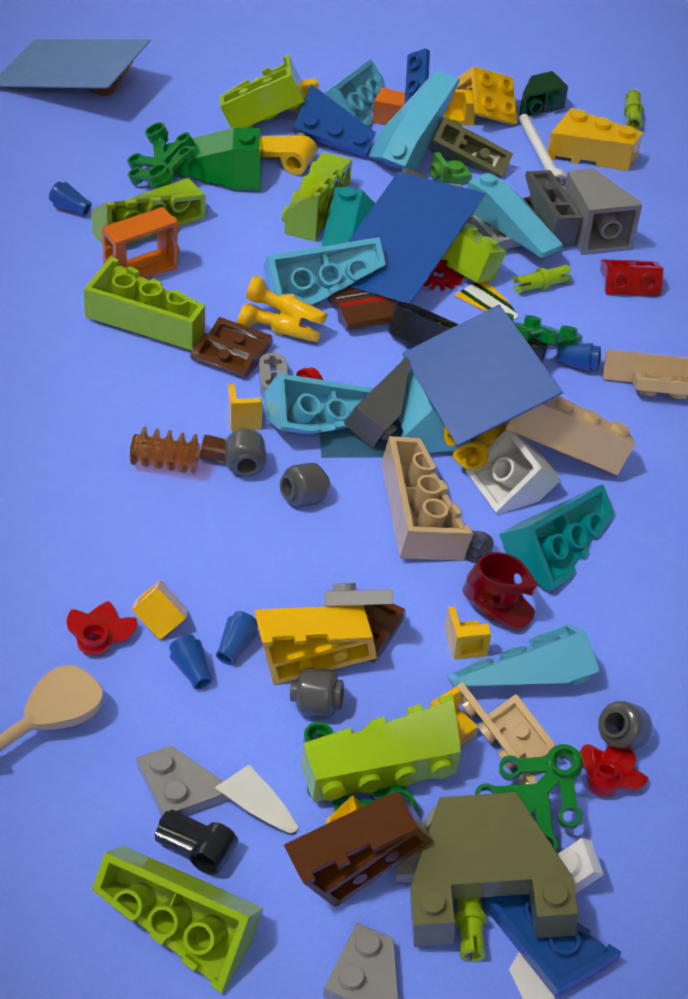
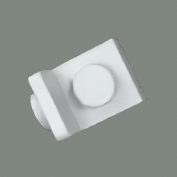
[558,838,604,894]

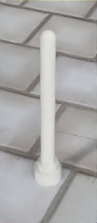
[519,114,567,189]

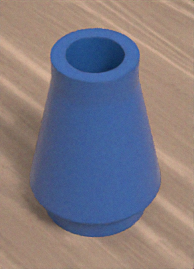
[49,181,92,216]
[556,343,601,372]
[216,611,259,665]
[169,634,213,689]

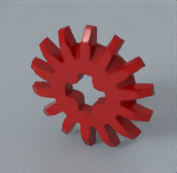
[423,260,464,291]

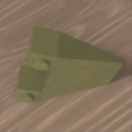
[410,792,578,947]

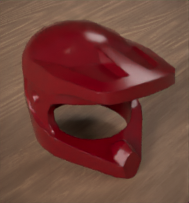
[462,552,537,631]

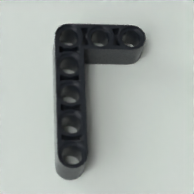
[388,302,547,363]

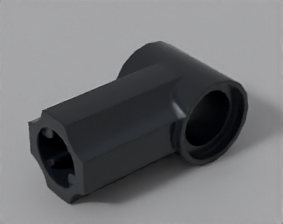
[154,809,239,876]

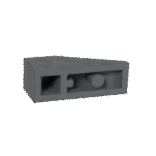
[525,170,583,245]
[344,357,410,448]

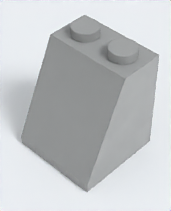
[564,168,642,255]

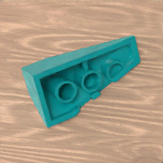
[321,186,375,247]
[499,484,615,590]

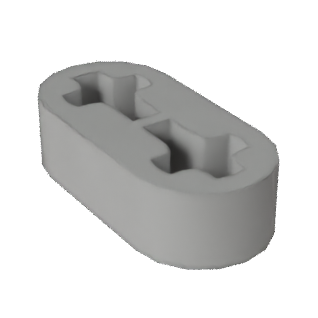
[259,353,288,400]

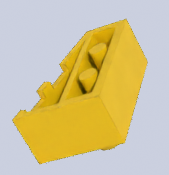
[548,108,643,171]
[254,605,377,685]

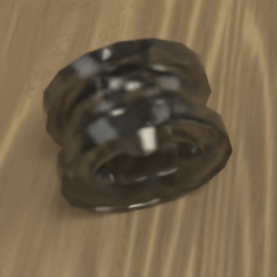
[465,531,494,563]

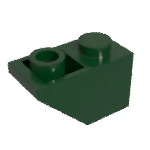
[519,71,568,116]

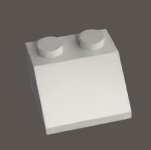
[465,429,561,515]

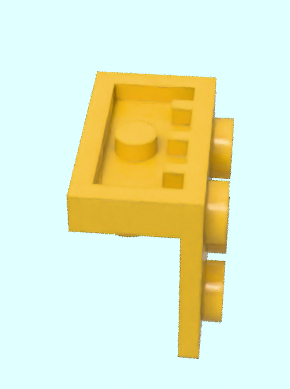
[456,66,517,125]

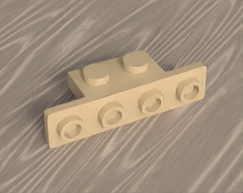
[602,349,688,399]
[457,682,556,801]

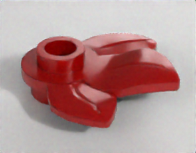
[66,601,137,655]
[580,744,649,797]

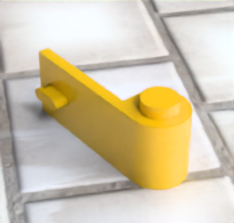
[262,135,318,175]

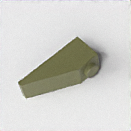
[427,117,513,178]

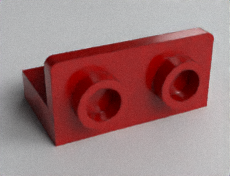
[600,259,664,296]

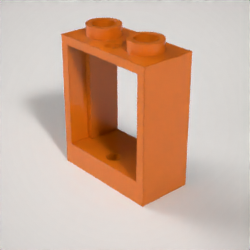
[101,207,180,279]

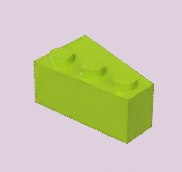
[219,54,305,128]

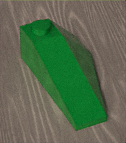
[165,127,263,191]

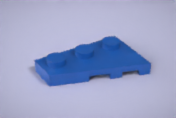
[293,84,376,159]
[483,894,621,998]

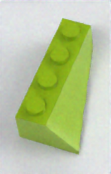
[281,152,353,242]
[91,178,206,245]
[441,223,507,283]
[83,256,205,351]
[301,693,461,802]
[91,845,264,994]

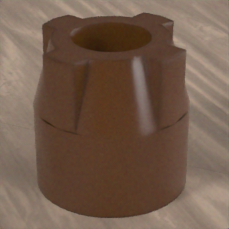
[200,434,226,465]

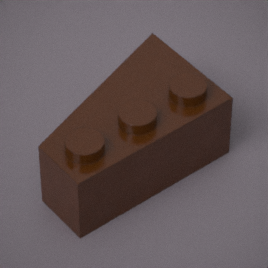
[284,791,433,907]

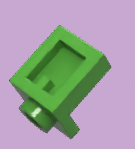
[430,152,472,185]

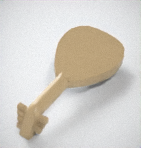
[0,665,103,763]

